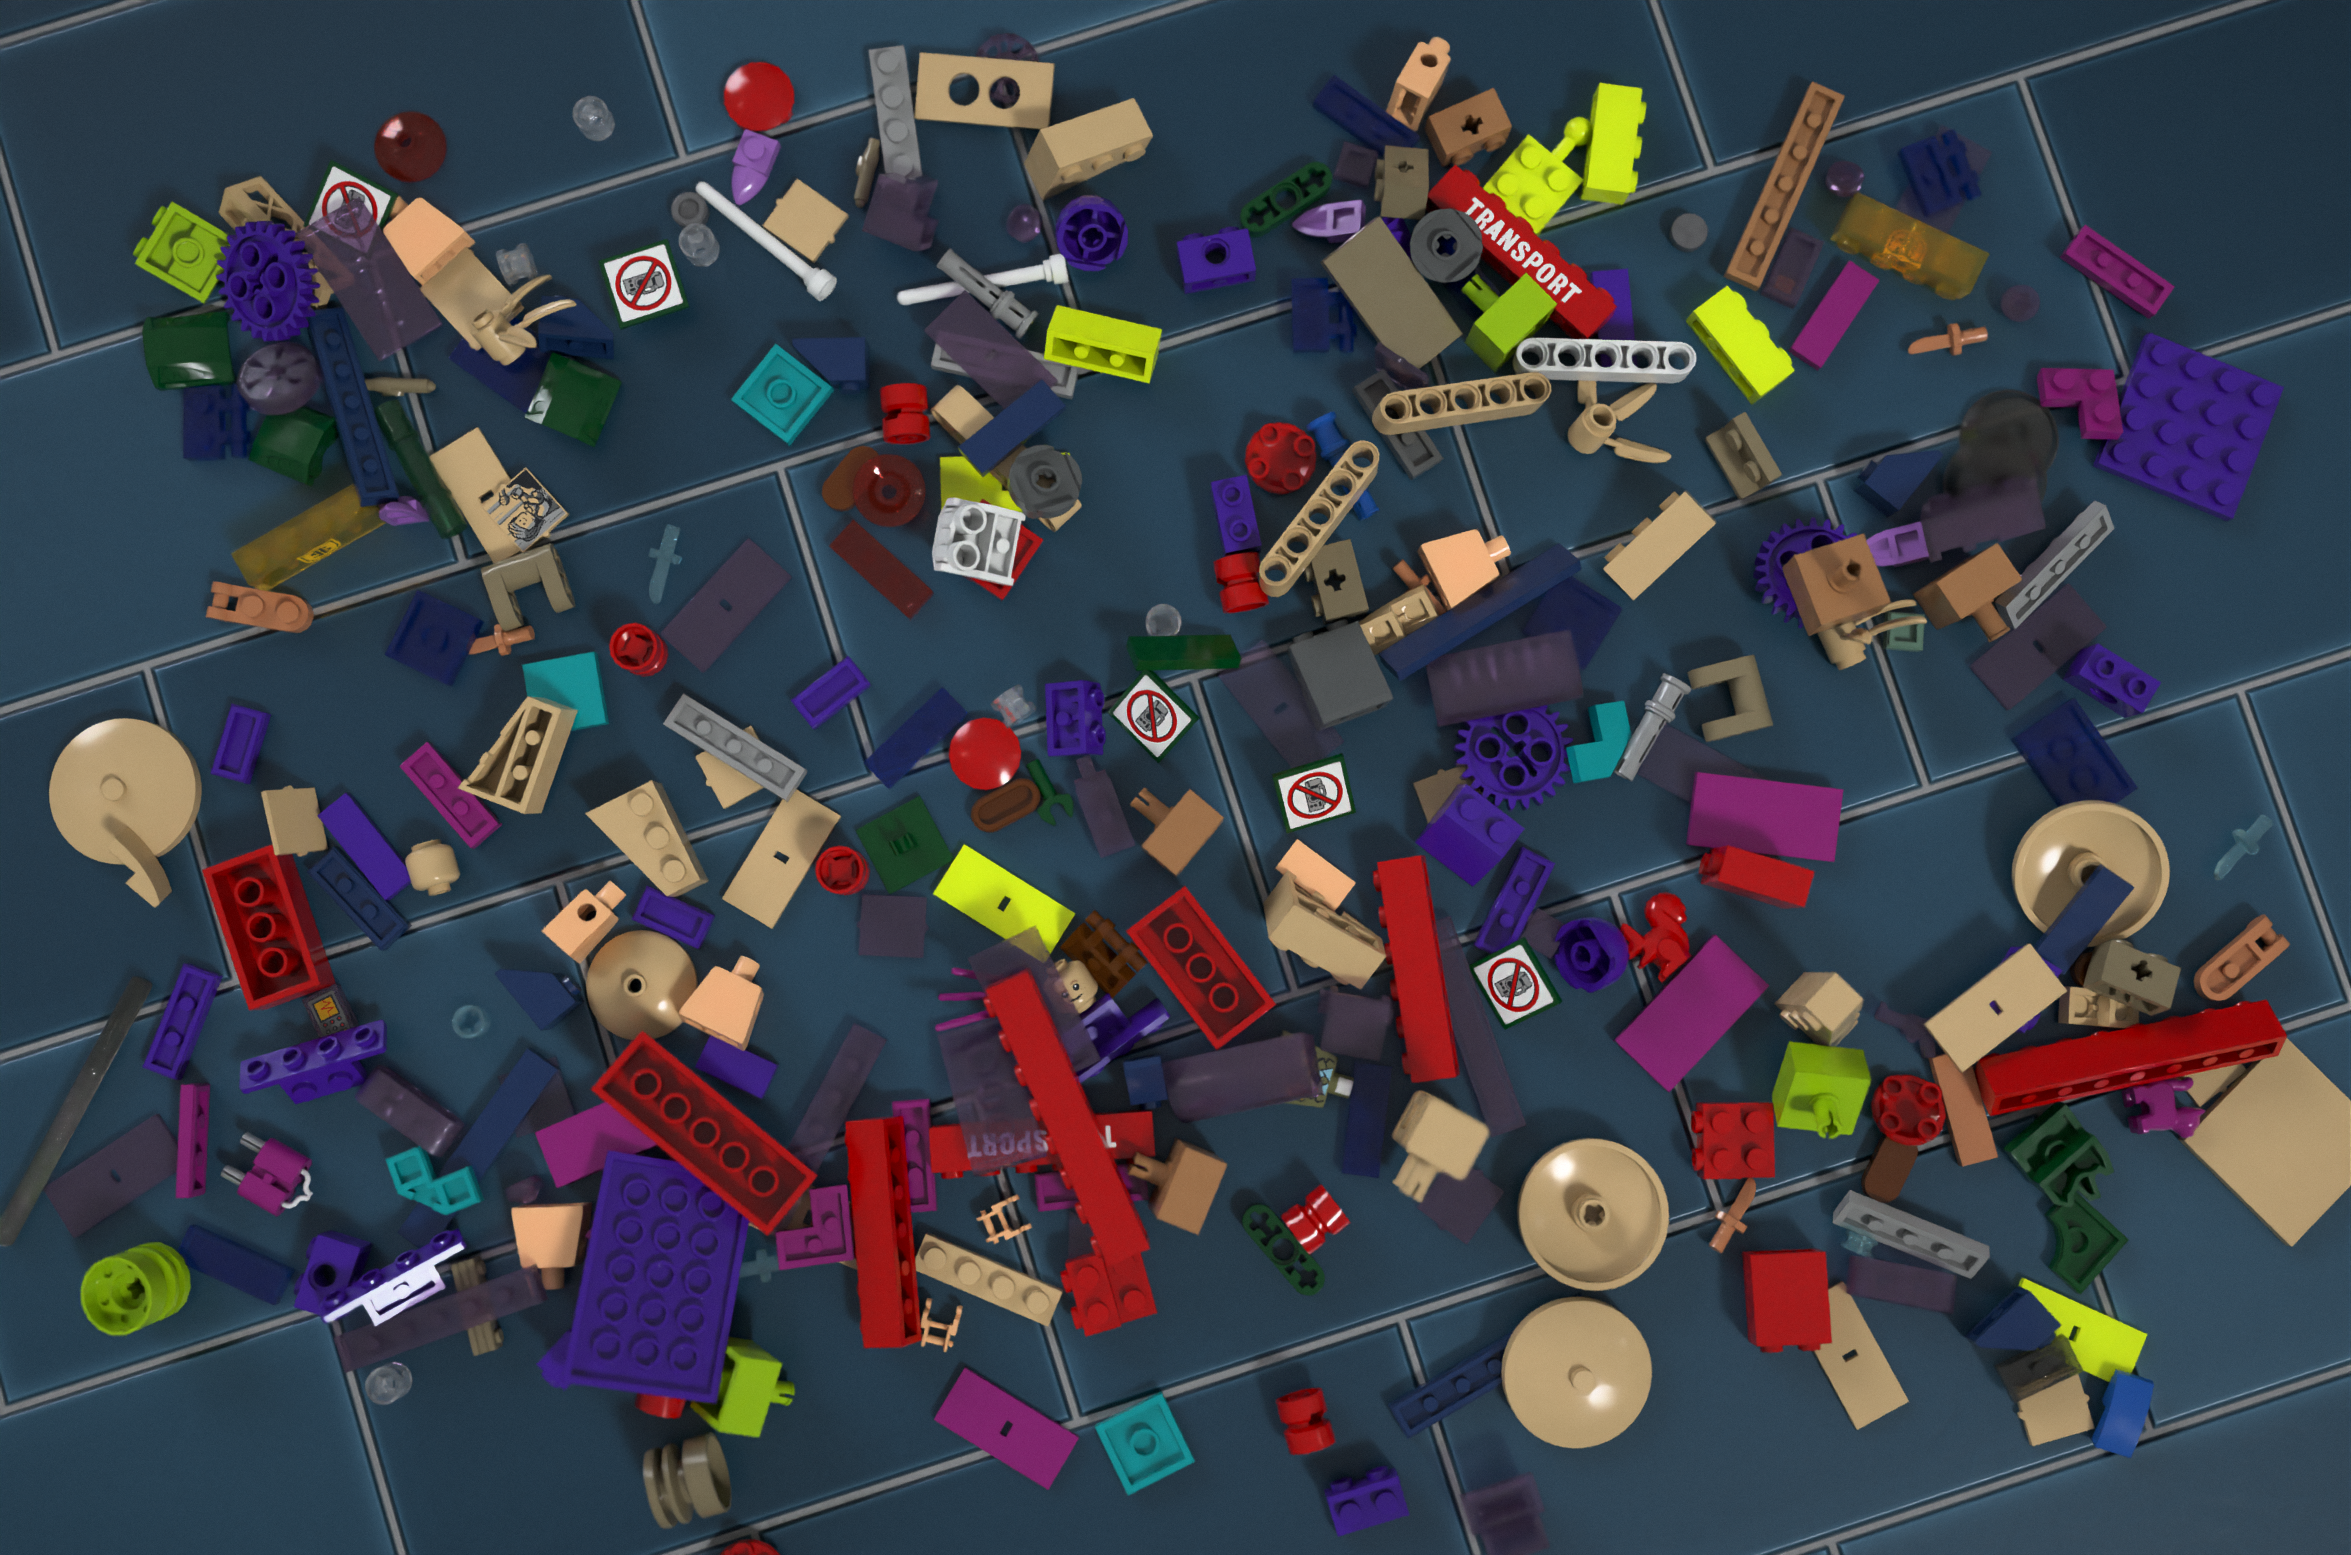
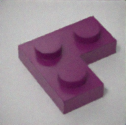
[2037,368,2123,440]
[775,1184,855,1270]

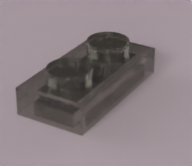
[1994,1334,2083,1403]

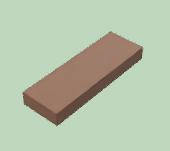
[1928,1053,1998,1167]

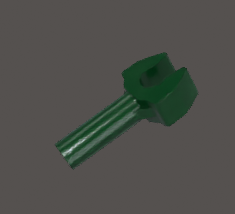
[1026,759,1074,827]

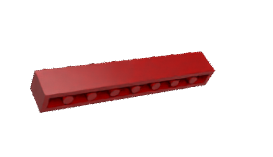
[983,967,1150,1267]
[1974,999,2287,1116]

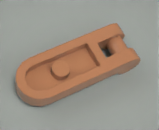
[205,581,314,633]
[2193,914,2290,1001]

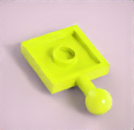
[1483,117,1593,236]

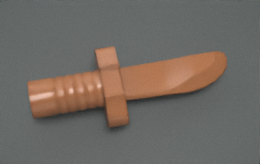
[1908,323,1988,356]
[1392,559,1447,616]
[457,624,535,656]
[1708,1178,1756,1253]

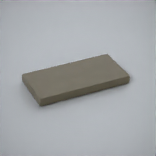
[1320,216,1463,379]

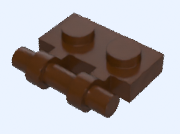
[1060,910,1148,999]

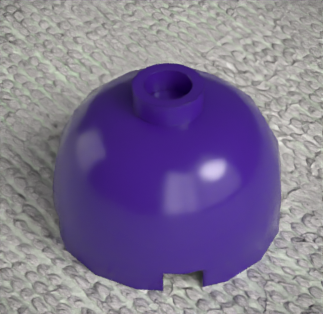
[1056,195,1128,271]
[1554,917,1629,993]

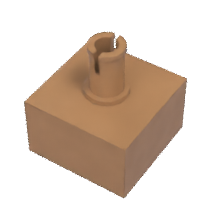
[1782,533,1891,636]
[1913,543,2023,642]
[1130,787,1224,878]
[1127,1137,1228,1235]

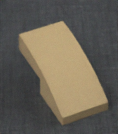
[1359,584,1439,655]
[106,827,172,908]
[2058,986,2139,1029]

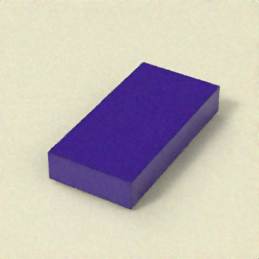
[791,656,872,730]
[210,704,271,784]
[631,886,716,949]
[695,1035,779,1099]

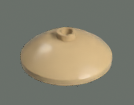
[586,930,698,1040]

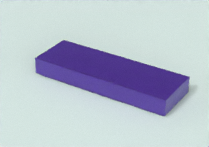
[1590,269,1638,368]
[317,792,411,901]
[1473,847,1555,954]
[142,963,223,1080]

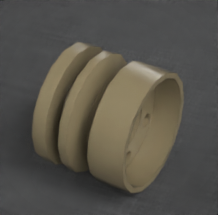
[644,1432,732,1529]

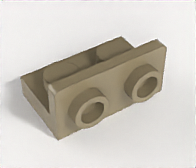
[1705,412,1782,500]

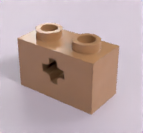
[1425,88,1512,167]

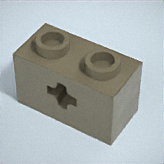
[1374,146,1429,220]
[1303,539,1369,625]
[2083,939,2181,1016]

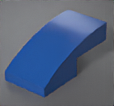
[2091,1369,2154,1458]

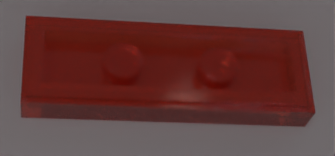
[829,520,935,620]

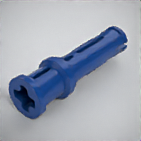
[1306,412,1380,521]

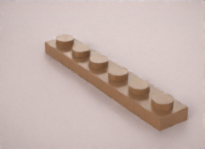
[1723,82,1845,291]

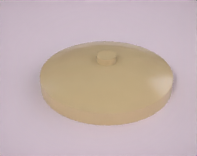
[49,718,202,865]
[2012,800,2170,947]
[1517,1138,1669,1291]
[1501,1297,1652,1448]

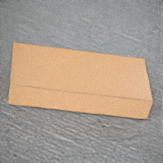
[1275,839,1356,912]

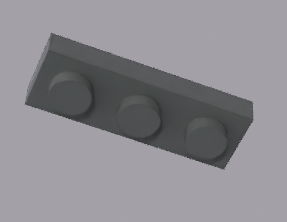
[1352,369,1443,480]

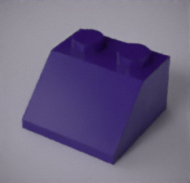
[1414,784,1525,887]

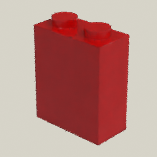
[1699,845,1815,909]
[1742,1248,1832,1353]

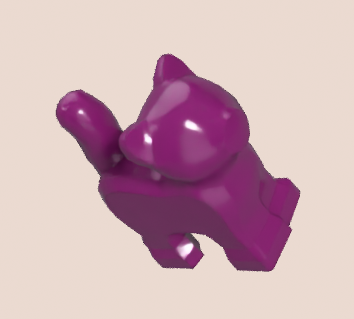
[2121,1077,2205,1138]

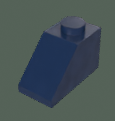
[538,295,614,359]
[792,337,870,395]
[1854,450,1944,517]
[494,969,584,1031]
[1123,1053,1168,1111]
[1964,1286,2061,1351]

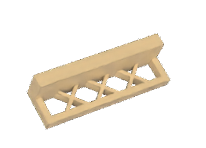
[219,176,356,310]

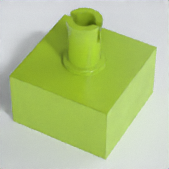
[1461,273,1557,373]
[1771,1041,1871,1139]
[690,1336,795,1437]

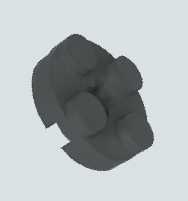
[1410,208,1483,283]
[1007,445,1082,519]

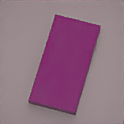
[1686,772,1844,862]
[1613,935,1769,1092]

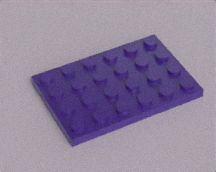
[561,1151,749,1404]

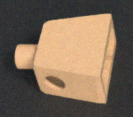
[1385,37,1451,132]
[383,196,475,285]
[1417,529,1511,611]
[542,881,626,964]
[678,956,764,1051]
[512,1202,592,1290]

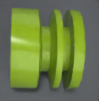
[80,1242,191,1335]

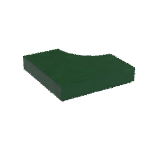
[2044,1192,2129,1295]

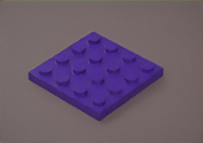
[2093,333,2284,521]

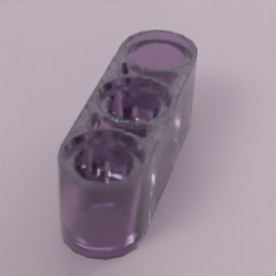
[354,1064,464,1157]
[1845,1256,1957,1314]

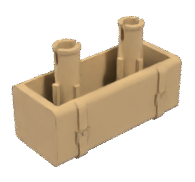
[1392,1090,1489,1202]

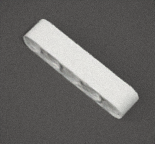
[1513,338,1697,383]

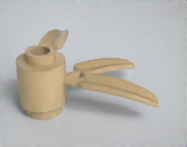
[470,274,577,365]
[1568,380,1672,463]
[1818,599,1927,670]

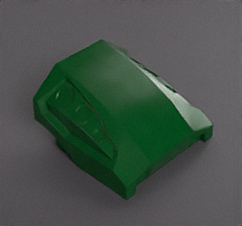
[142,312,239,391]
[524,352,622,448]
[248,395,338,487]

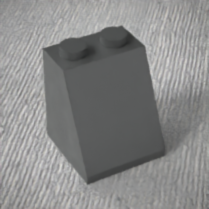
[1287,619,1393,732]

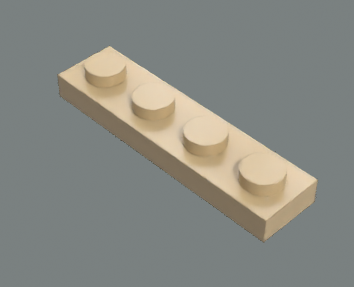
[915,1232,1063,1326]

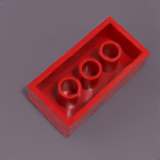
[202,844,336,1010]
[1126,886,1276,1050]

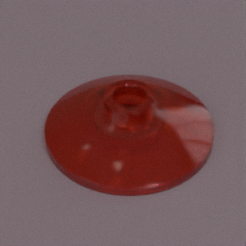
[374,112,447,182]
[853,454,926,527]

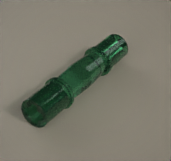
[374,400,468,539]

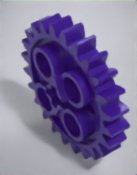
[216,221,320,341]
[1753,517,1874,629]
[1453,692,1573,812]

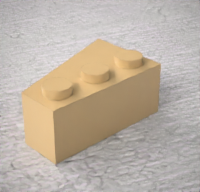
[1024,98,1153,201]
[1603,490,1716,600]
[458,696,578,814]
[585,781,709,897]
[1263,870,1386,990]
[1774,972,1864,1047]

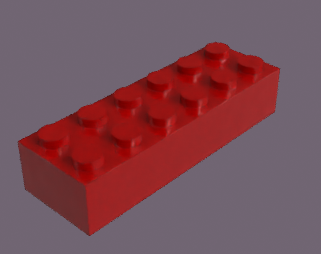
[590,1031,818,1236]

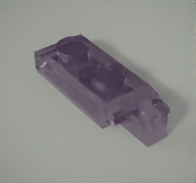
[1074,755,1135,858]

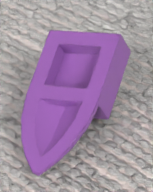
[732,129,781,206]
[1292,200,1366,243]
[379,496,429,526]
[1867,521,1932,567]

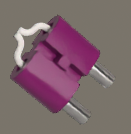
[221,1132,313,1216]

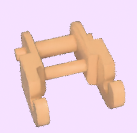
[976,1194,1032,1244]
[921,1298,963,1352]

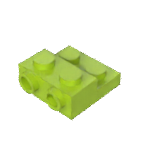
[133,202,230,304]

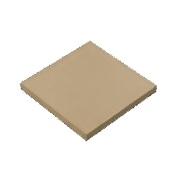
[2178,1038,2351,1247]

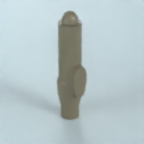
[854,138,880,208]
[365,377,436,396]

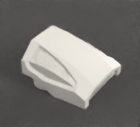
[932,497,1026,586]

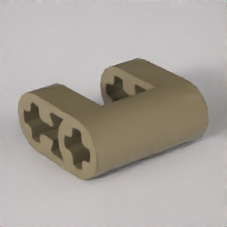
[481,543,575,632]
[1687,655,1773,742]

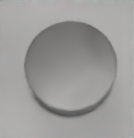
[671,192,710,231]
[1669,213,1708,252]

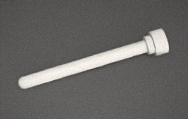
[696,182,837,301]
[897,254,1069,305]

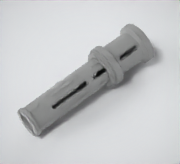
[937,248,1039,339]
[1613,673,1691,782]

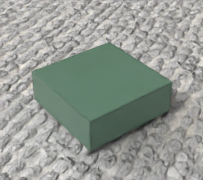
[1883,612,1925,652]

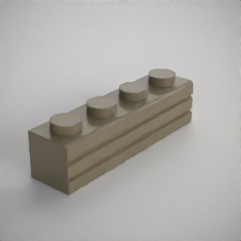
[451,1256,504,1356]

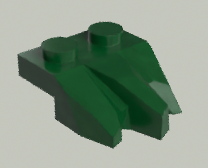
[2003,1101,2114,1209]

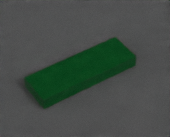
[1126,635,1242,671]

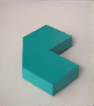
[1566,701,1632,784]
[385,1144,484,1215]

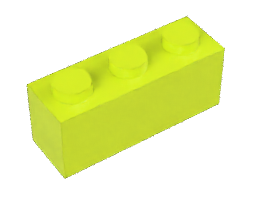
[1580,83,1646,205]
[1686,285,1795,405]
[1044,305,1162,383]

